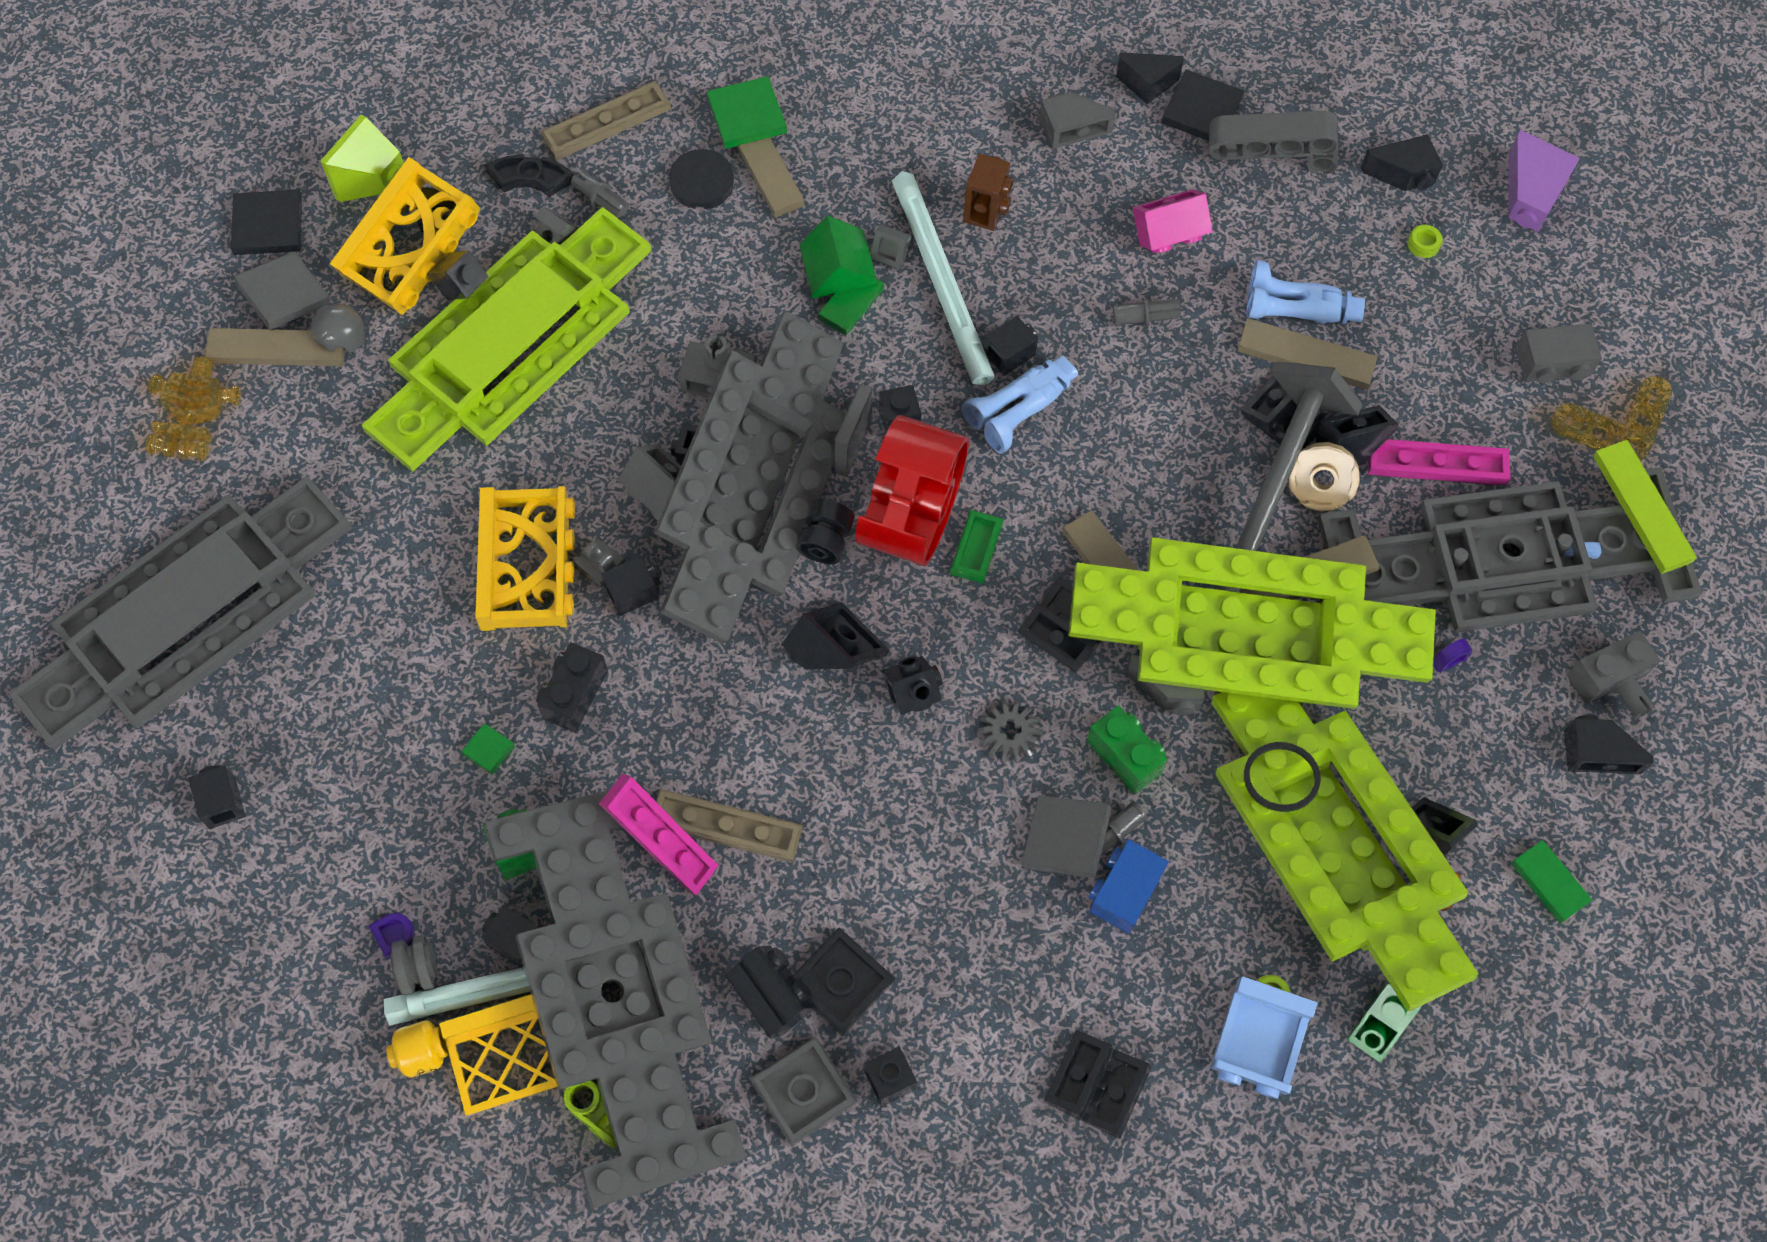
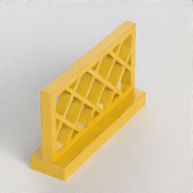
[439,995,557,1116]

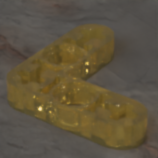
[1551,376,1672,462]

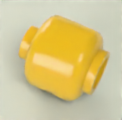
[387,1020,449,1078]

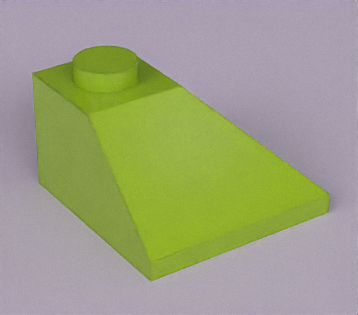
[320,115,404,202]

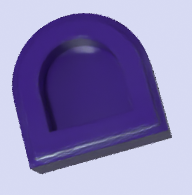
[1433,638,1473,673]
[368,913,415,960]

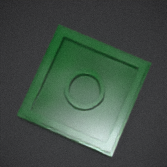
[706,76,787,149]

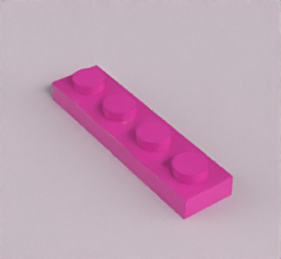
[1368,439,1510,486]
[599,773,719,895]

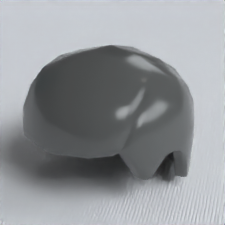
[310,303,367,352]

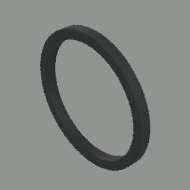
[1244,742,1321,812]

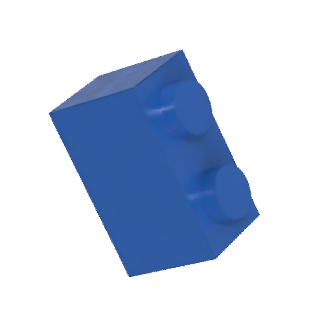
[1088,839,1169,934]

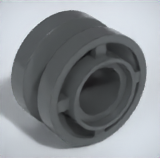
[390,935,437,995]

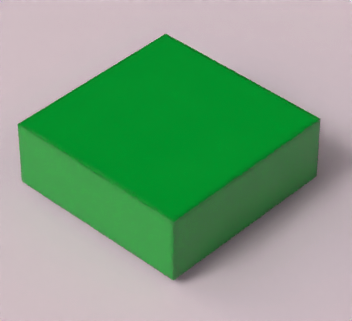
[461,723,515,775]

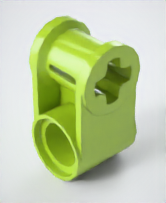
[564,1081,617,1150]

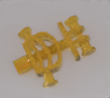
[146,357,241,462]

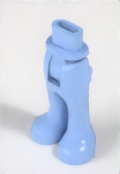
[1246,260,1365,324]
[962,356,1078,454]

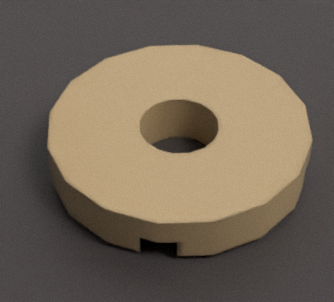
[1289,442,1360,512]

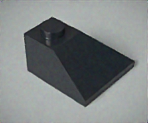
[781,602,890,670]

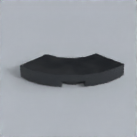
[484,154,574,198]

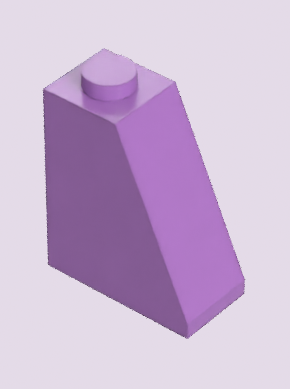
[1508,130,1580,232]

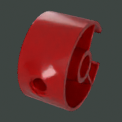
[855,415,969,567]

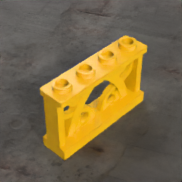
[330,157,480,315]
[475,486,575,631]

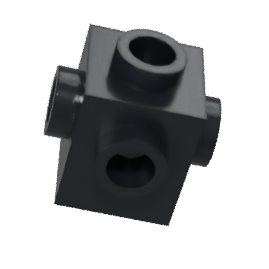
[882,656,943,715]

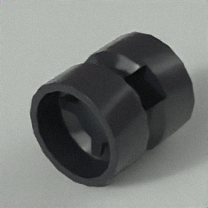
[796,499,855,565]

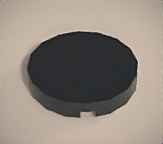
[669,149,734,209]

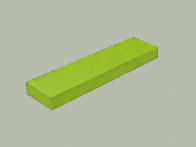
[1593,440,1697,574]

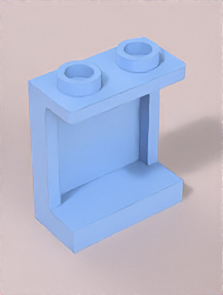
[1210,976,1318,1099]

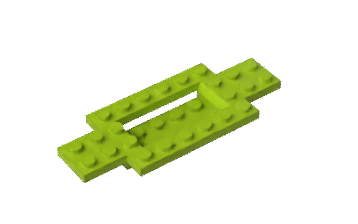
[361,207,652,472]
[1068,537,1436,709]
[1211,692,1479,1012]

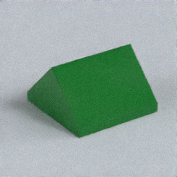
[799,215,877,299]

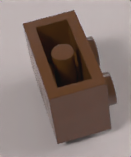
[963,153,1014,231]

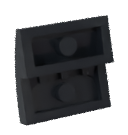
[1241,376,1338,450]
[1017,577,1102,673]
[1044,1030,1151,1139]

